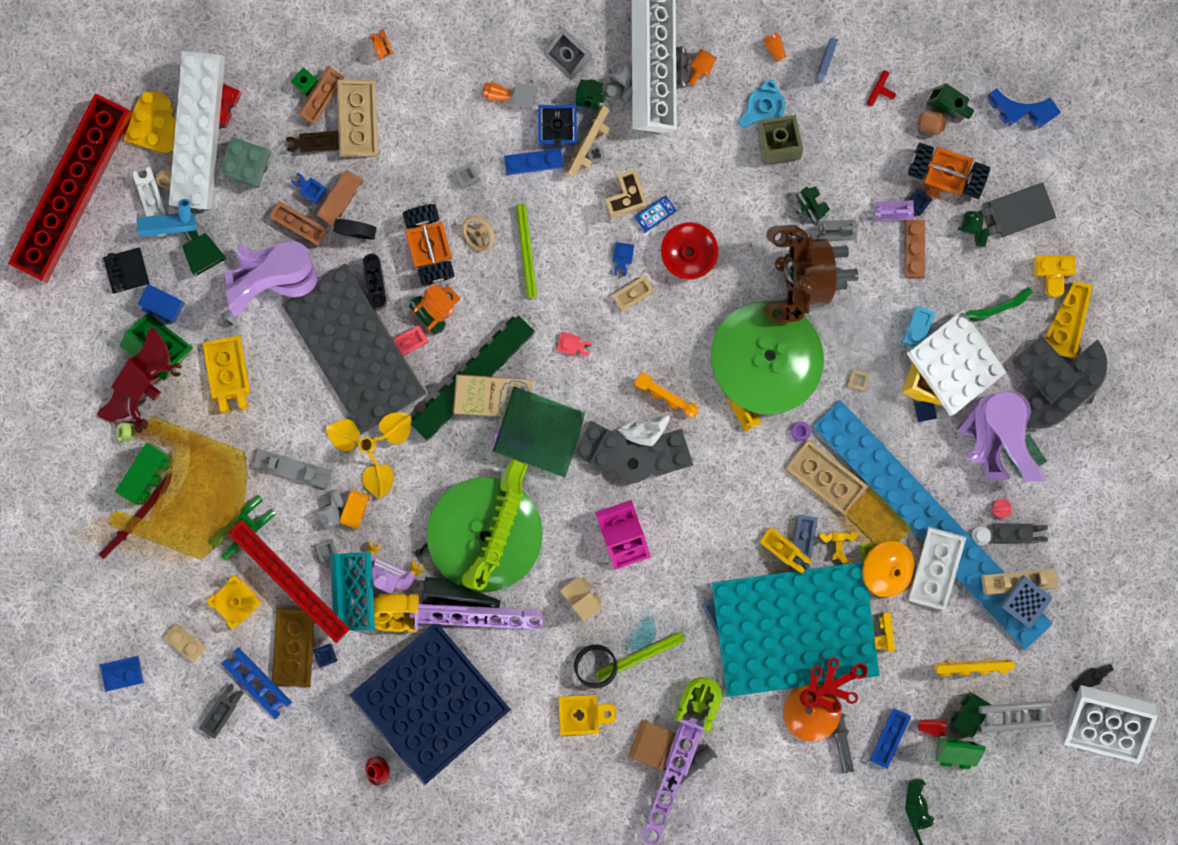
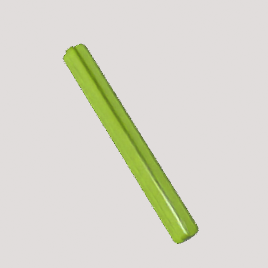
[516,204,537,298]
[596,632,685,681]

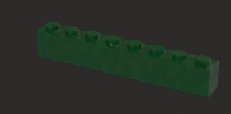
[411,315,535,441]

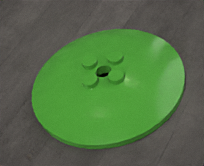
[710,301,824,415]
[427,477,543,592]

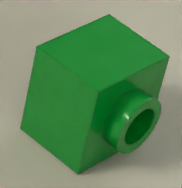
[291,67,318,96]

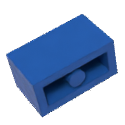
[138,284,185,324]

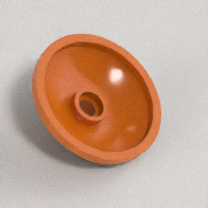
[783,684,841,742]

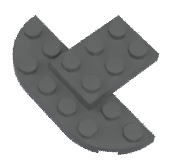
[1012,336,1107,429]

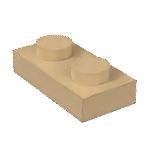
[612,275,655,312]
[164,624,206,662]

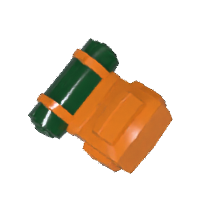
[408,284,460,335]

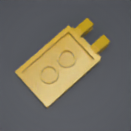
[202,335,251,414]

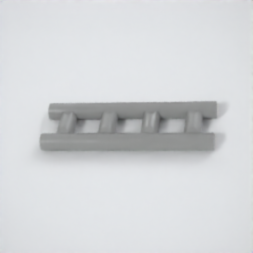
[978,700,1053,733]

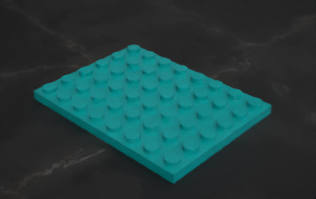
[711,561,880,697]

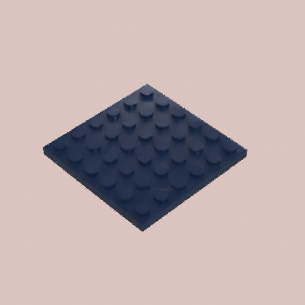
[348,624,511,785]

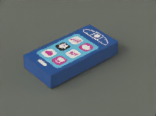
[635,196,677,233]

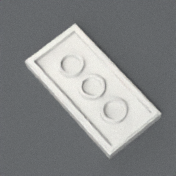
[908,527,966,611]

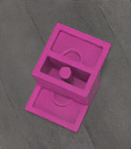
[595,500,651,570]

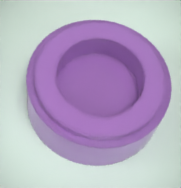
[791,422,810,441]

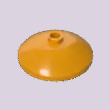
[862,540,915,598]

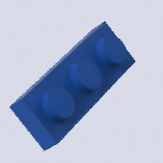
[504,148,563,175]
[869,708,911,769]

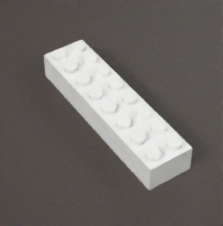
[632,0,677,133]
[169,51,225,210]

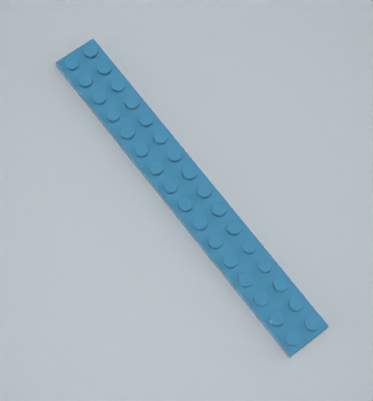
[812,400,1053,650]

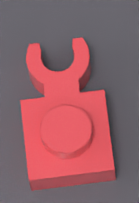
[557,332,592,356]

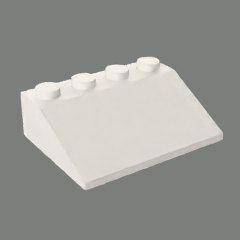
[1064,685,1158,764]

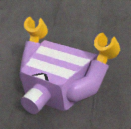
[362,540,423,594]

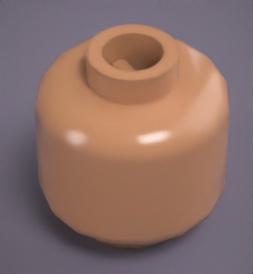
[917,109,947,135]

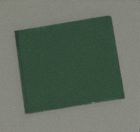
[493,386,585,478]

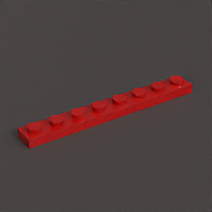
[228,520,351,643]

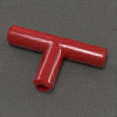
[866,70,896,106]

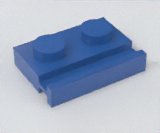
[100,656,144,692]

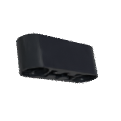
[363,254,388,310]

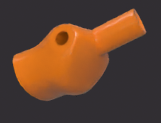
[688,49,717,85]

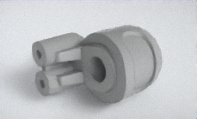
[609,63,632,103]
[314,489,344,529]

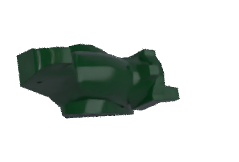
[905,778,935,845]

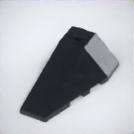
[421,577,501,618]

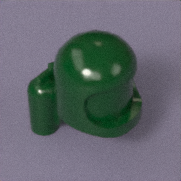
[958,211,989,248]

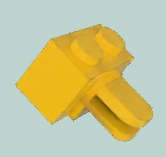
[1033,255,1076,298]

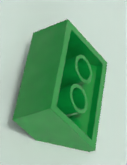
[119,313,193,381]

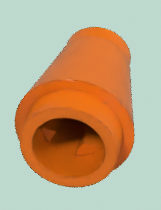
[763,32,786,62]
[482,81,511,101]

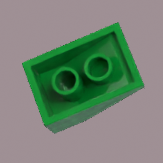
[935,737,986,769]

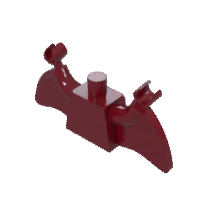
[97,328,182,433]

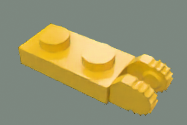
[760,527,812,574]

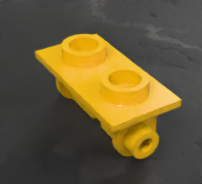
[727,398,762,432]

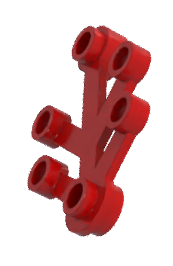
[800,657,868,713]

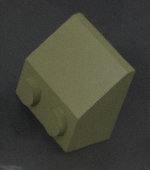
[758,115,803,165]

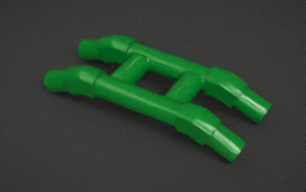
[965,287,1033,321]
[208,495,276,561]

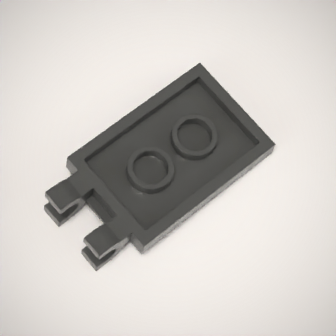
[979,182,1057,238]

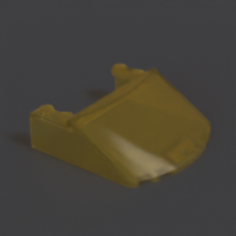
[107,415,247,560]

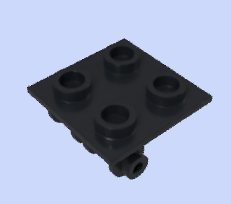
[103,247,150,294]

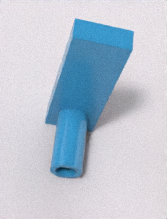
[136,199,197,236]

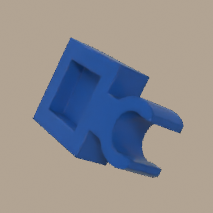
[291,173,327,204]
[613,242,634,277]

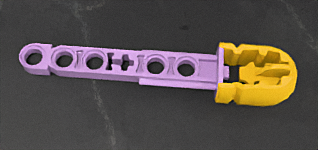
[373,593,543,632]

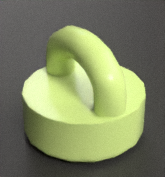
[117,423,137,442]

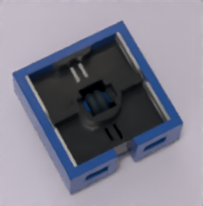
[538,105,577,146]

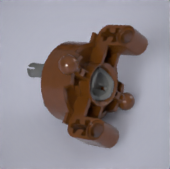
[764,225,859,323]

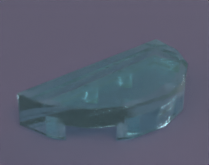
[626,615,656,649]

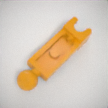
[634,371,699,417]

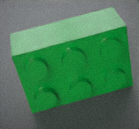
[115,442,173,505]

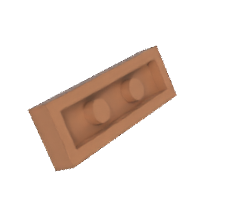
[297,66,344,125]
[269,201,329,247]
[905,220,925,278]

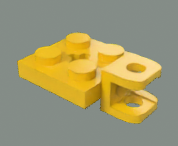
[558,694,616,736]

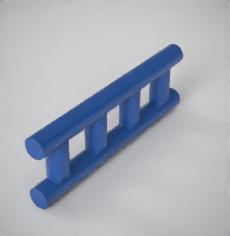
[221,647,292,719]

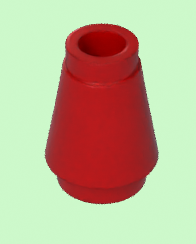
[918,719,947,738]

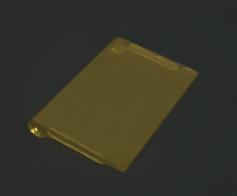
[845,488,913,546]

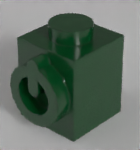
[576,79,605,110]

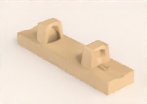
[562,106,610,177]
[981,569,1059,596]

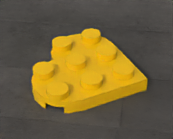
[124,91,176,154]

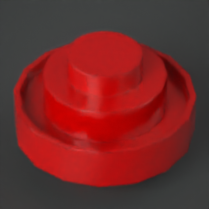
[365,756,390,785]

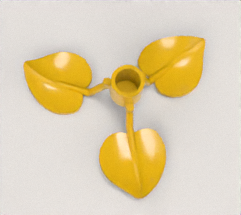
[326,412,411,499]

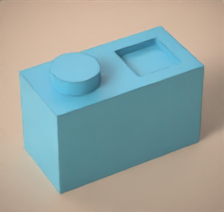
[901,306,936,348]

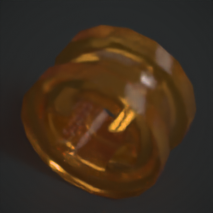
[924,184,944,199]

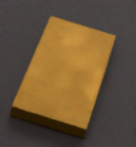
[272,608,315,687]

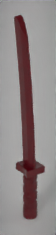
[99,473,171,559]

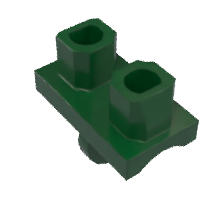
[796,186,830,224]

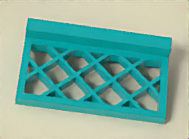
[330,552,375,631]

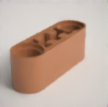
[317,170,364,226]

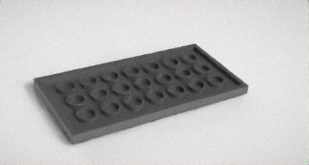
[282,263,427,434]

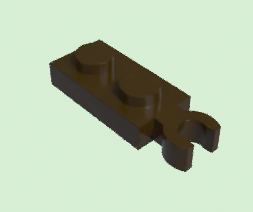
[286,131,339,154]

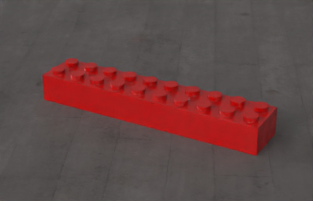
[8,93,133,283]

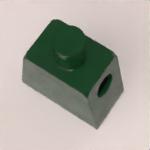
[926,83,974,119]
[182,231,227,277]

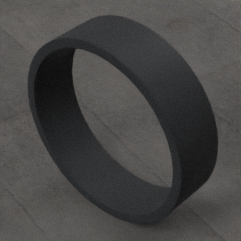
[333,219,377,240]
[574,644,618,689]

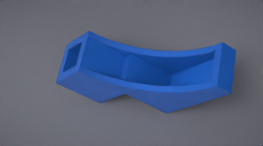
[988,88,1061,129]

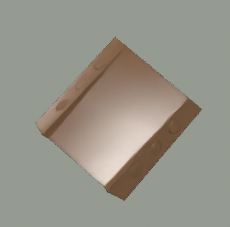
[628,719,676,771]

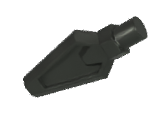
[1071,664,1114,692]

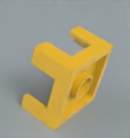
[206,575,263,630]

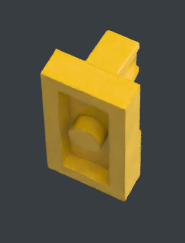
[874,612,895,652]

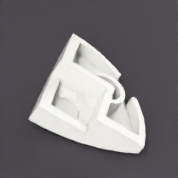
[617,415,670,446]

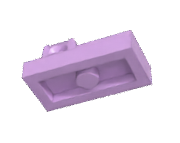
[956,399,981,438]

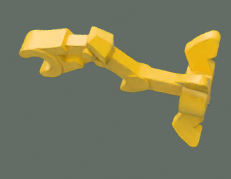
[818,531,858,564]

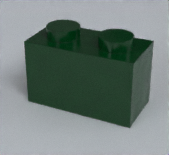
[950,692,991,738]

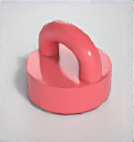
[992,499,1012,518]

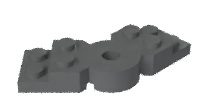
[573,421,693,483]

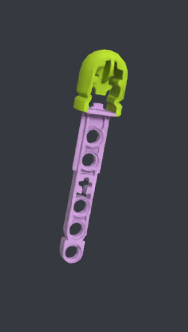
[643,677,722,845]

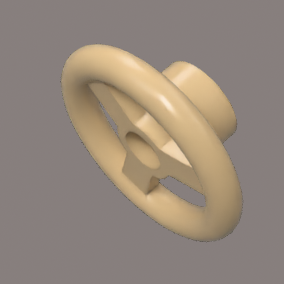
[462,216,495,251]

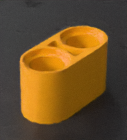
[340,489,370,530]

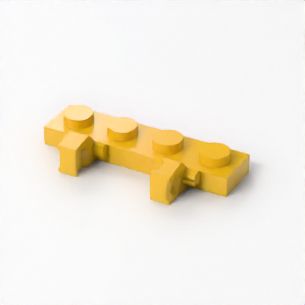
[934,658,1015,676]

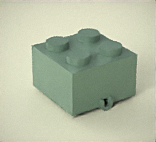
[219,137,271,187]

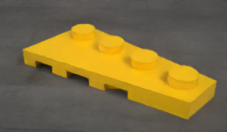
[1044,281,1093,359]

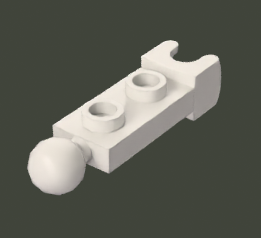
[133,167,166,237]

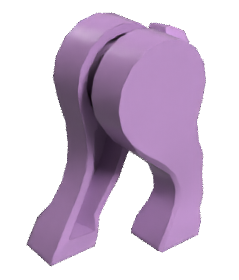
[224,241,317,317]
[966,390,1047,481]

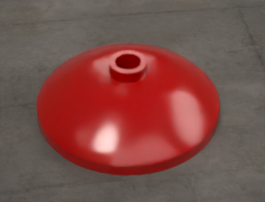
[661,222,718,280]

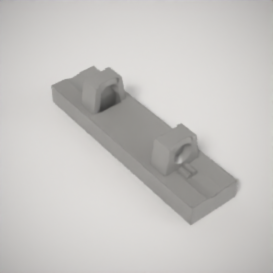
[252,449,332,489]

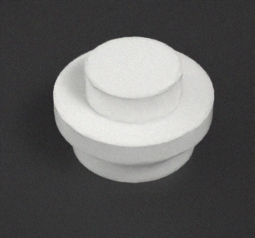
[971,526,991,546]

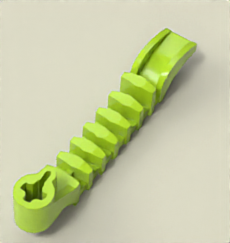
[462,460,528,590]

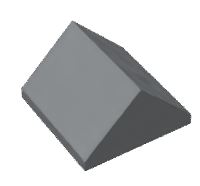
[544,27,592,80]

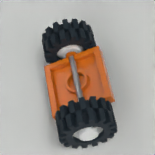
[908,142,990,199]
[402,204,455,286]

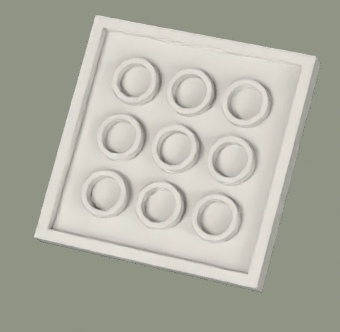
[907,310,1007,416]

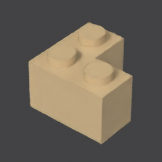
[605,169,648,220]
[560,577,603,622]

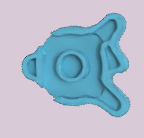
[739,80,785,128]

